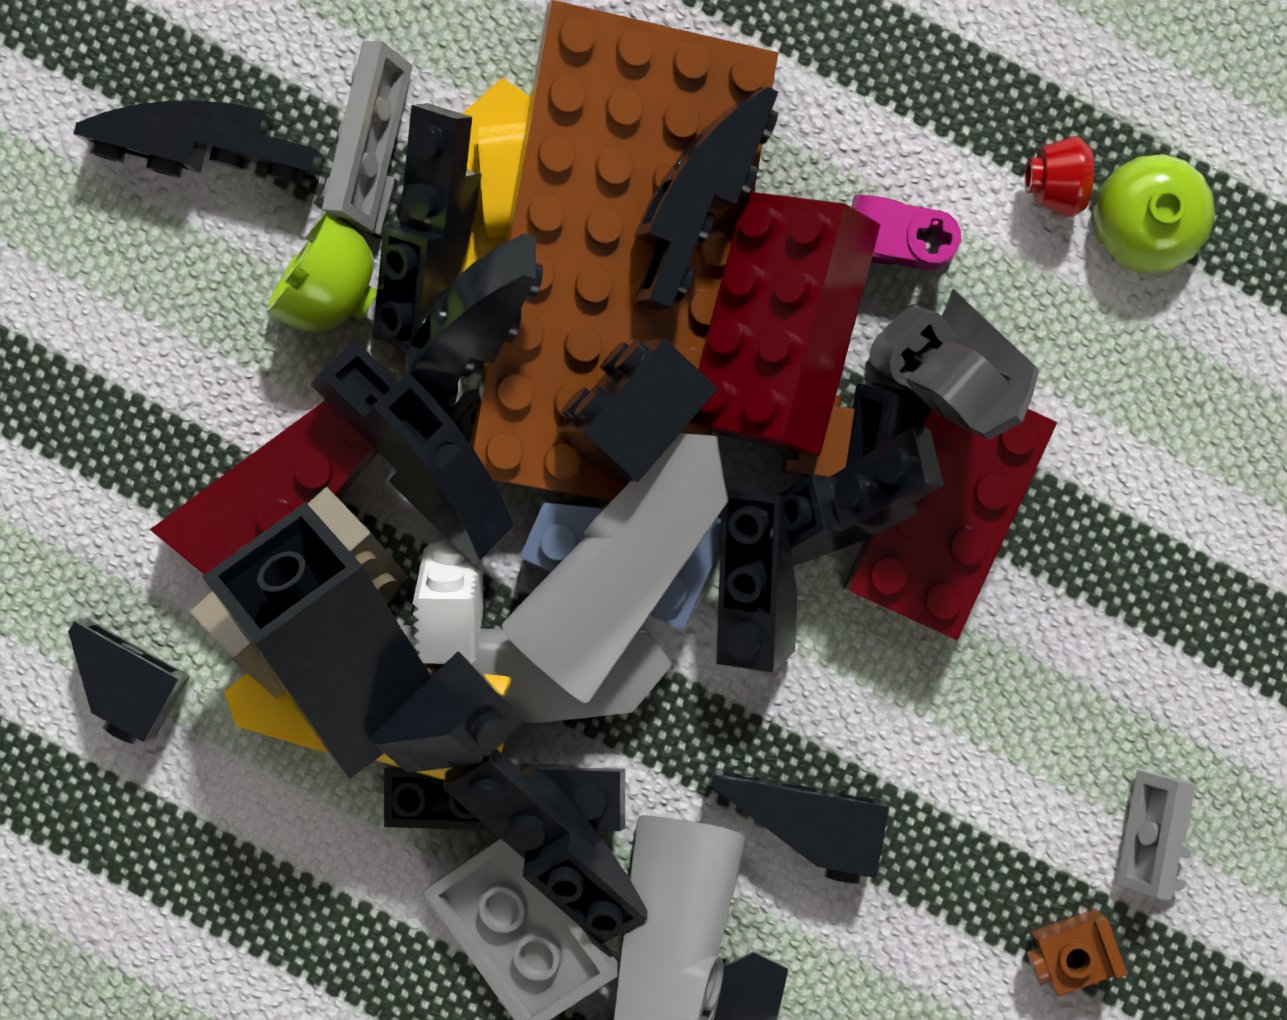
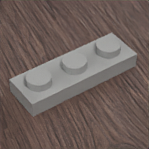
[322,41,413,232]

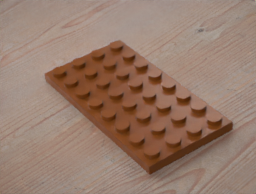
[470,0,779,501]

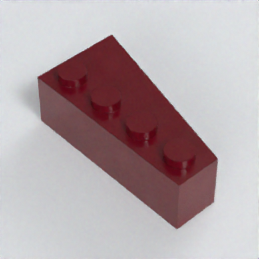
[149,400,379,575]

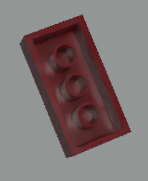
[689,192,881,456]
[842,405,1058,641]

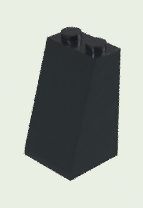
[202,502,432,779]

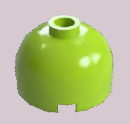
[1092,154,1215,274]
[266,212,377,333]

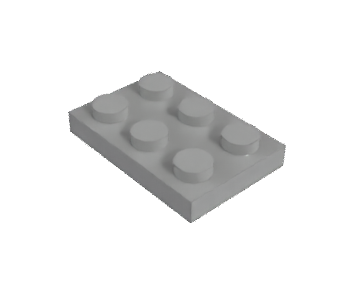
[422,838,620,1020]

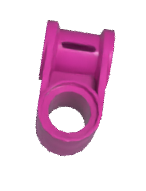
[851,195,961,270]

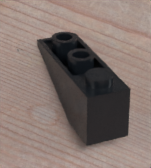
[716,489,797,672]

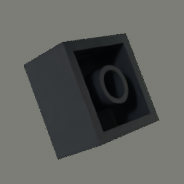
[556,338,718,482]

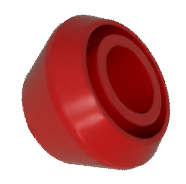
[1024,136,1094,218]

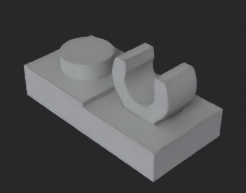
[1116,770,1195,900]

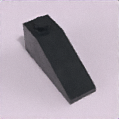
[709,768,889,884]

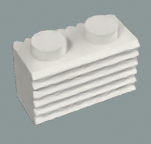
[413,539,484,664]

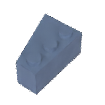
[519,503,721,630]

